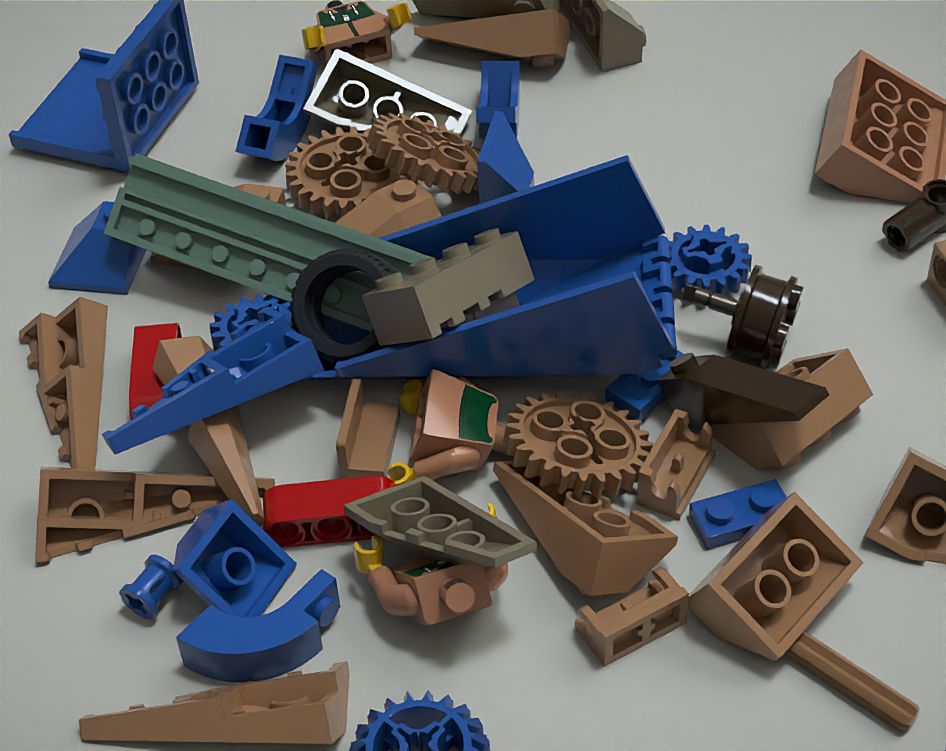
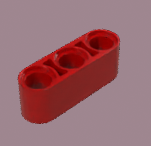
[129,323,182,420]
[263,476,396,547]

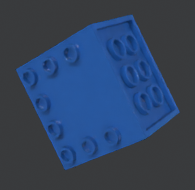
[8,0,199,172]

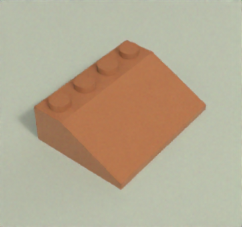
[815,49,946,204]

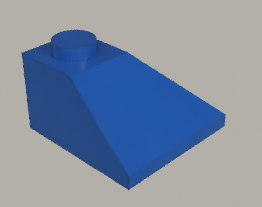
[477,111,534,204]
[48,201,147,295]
[173,499,297,617]

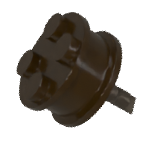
[682,265,804,369]

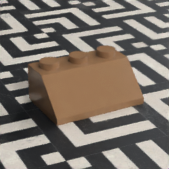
[710,348,874,471]
[688,492,864,661]

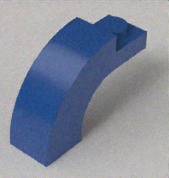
[235,54,319,161]
[476,61,520,138]
[176,569,341,683]

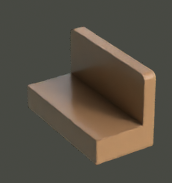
[336,379,401,479]

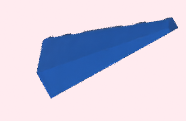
[102,307,324,455]

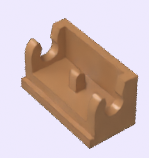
[637,409,716,520]
[575,567,689,667]

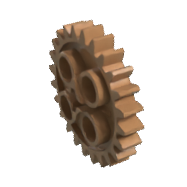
[366,113,481,194]
[285,126,410,220]
[503,390,653,499]

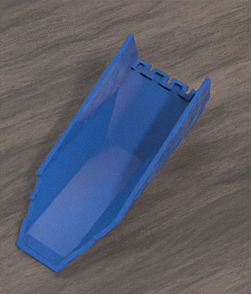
[263,155,677,380]

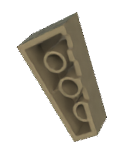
[361,228,535,346]

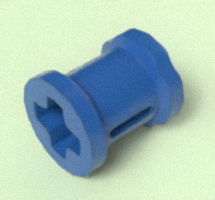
[119,554,183,619]

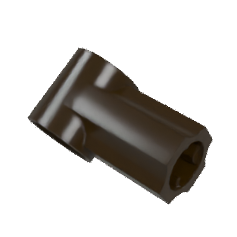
[882,179,946,252]

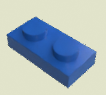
[605,350,684,421]
[689,479,786,550]

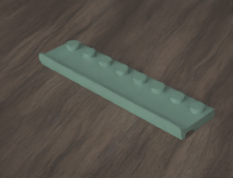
[103,153,438,332]

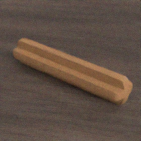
[785,631,920,731]

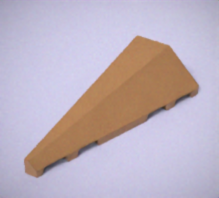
[19,296,108,469]
[153,336,265,526]
[35,466,275,562]
[78,661,350,744]

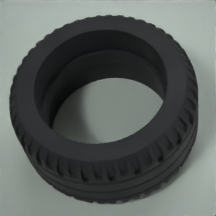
[290,249,398,363]

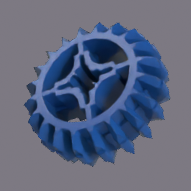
[349,690,490,751]

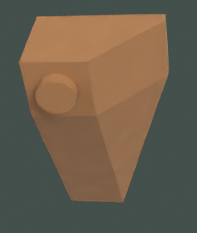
[414,9,572,67]
[335,176,442,238]
[865,447,946,564]
[493,461,678,599]

